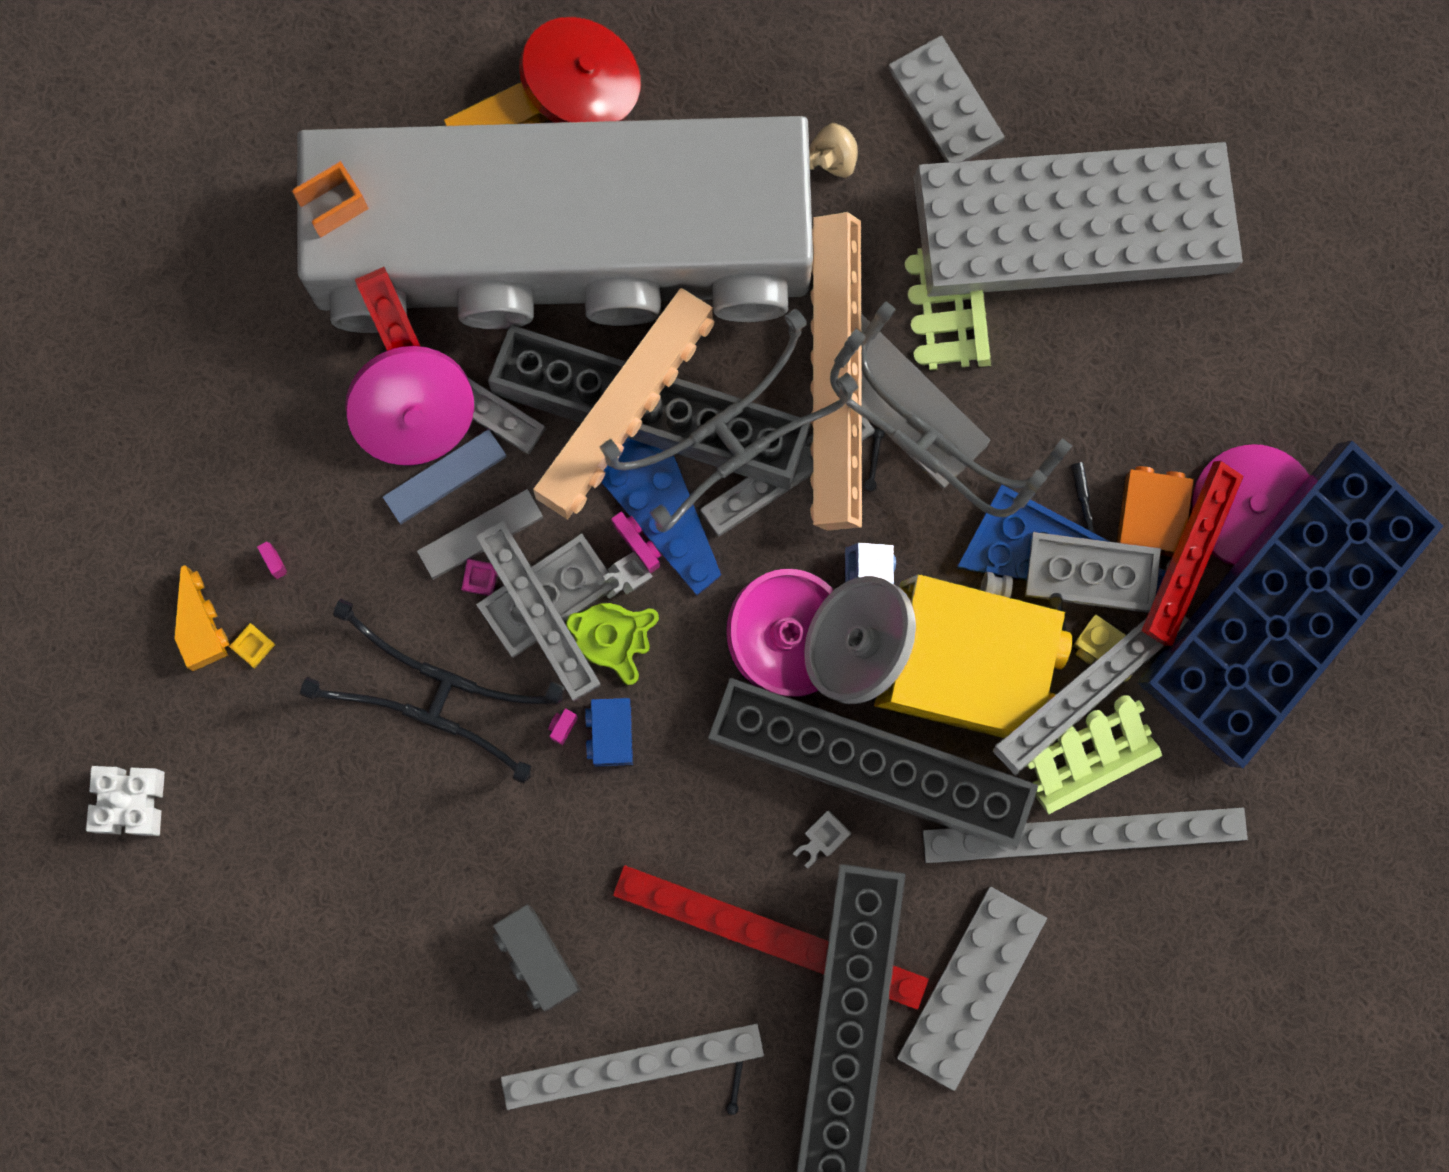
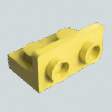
[1073,614,1132,682]

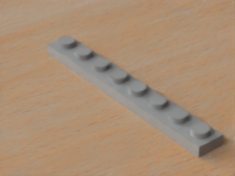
[993,617,1188,775]
[501,1024,764,1110]

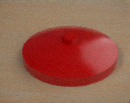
[519,17,641,123]

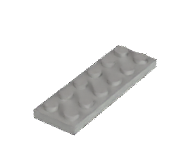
[897,886,1047,1091]

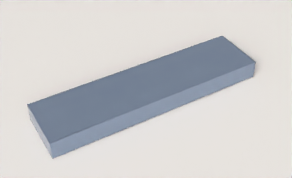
[383,429,507,524]

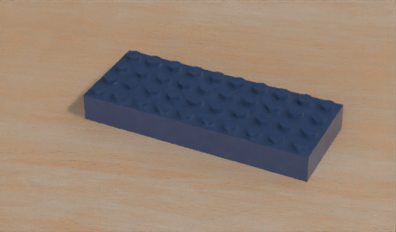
[1137,441,1443,768]

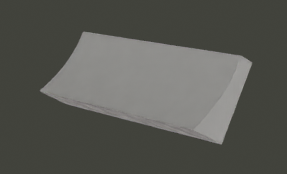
[810,314,990,489]

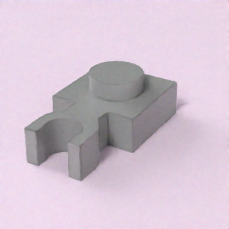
[597,552,653,599]
[793,811,852,869]

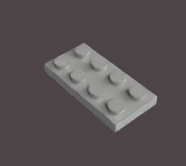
[888,35,1005,163]
[1025,532,1161,613]
[476,534,613,658]

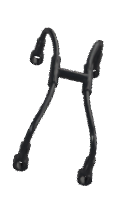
[300,599,564,784]

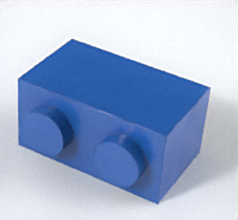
[585,698,633,767]

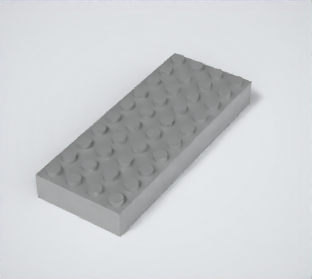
[913,142,1243,297]

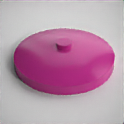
[345,346,474,465]
[1191,444,1310,566]
[727,569,834,698]

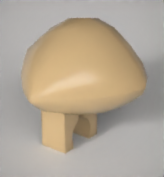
[809,123,858,178]

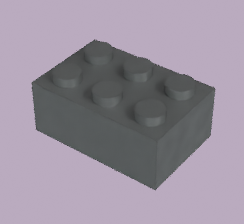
[492,905,582,1011]

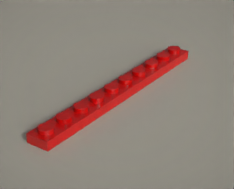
[613,865,929,1010]

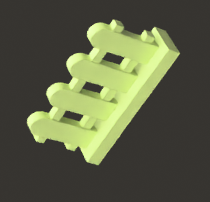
[905,248,991,371]
[1027,695,1162,814]

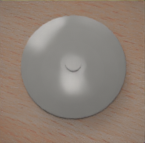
[805,576,916,704]

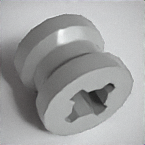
[980,572,1013,598]

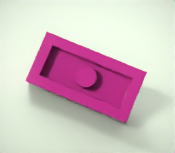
[611,511,661,573]

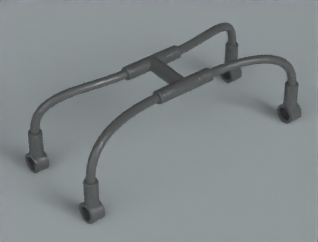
[830,301,1072,517]
[599,309,858,532]

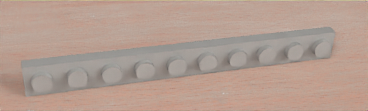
[923,808,1248,863]

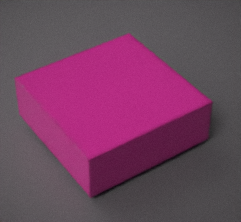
[257,542,287,579]
[461,559,498,596]

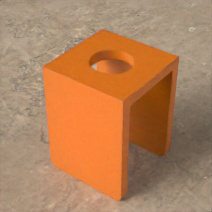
[292,161,369,237]

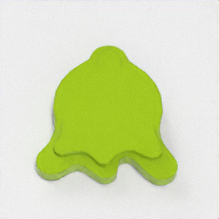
[565,603,659,685]

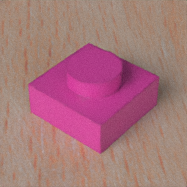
[548,708,578,746]

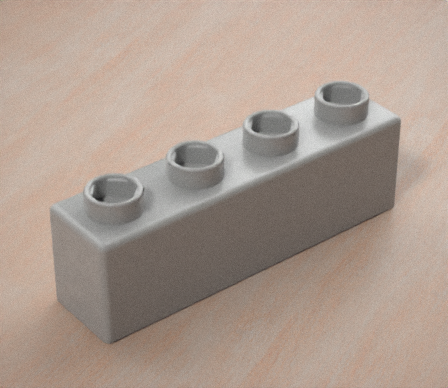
[297,116,813,333]

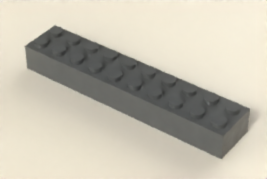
[488,325,810,490]
[708,678,1039,851]
[798,864,906,1172]

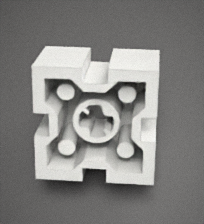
[86,766,165,836]

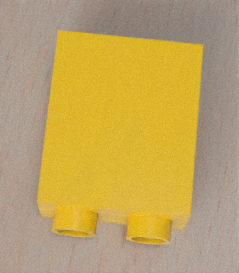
[874,574,1072,738]

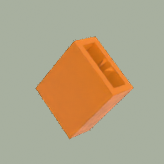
[1116,466,1194,557]

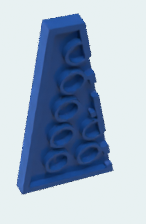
[601,438,721,596]
[956,485,1166,595]

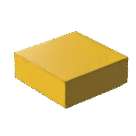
[229,623,276,668]

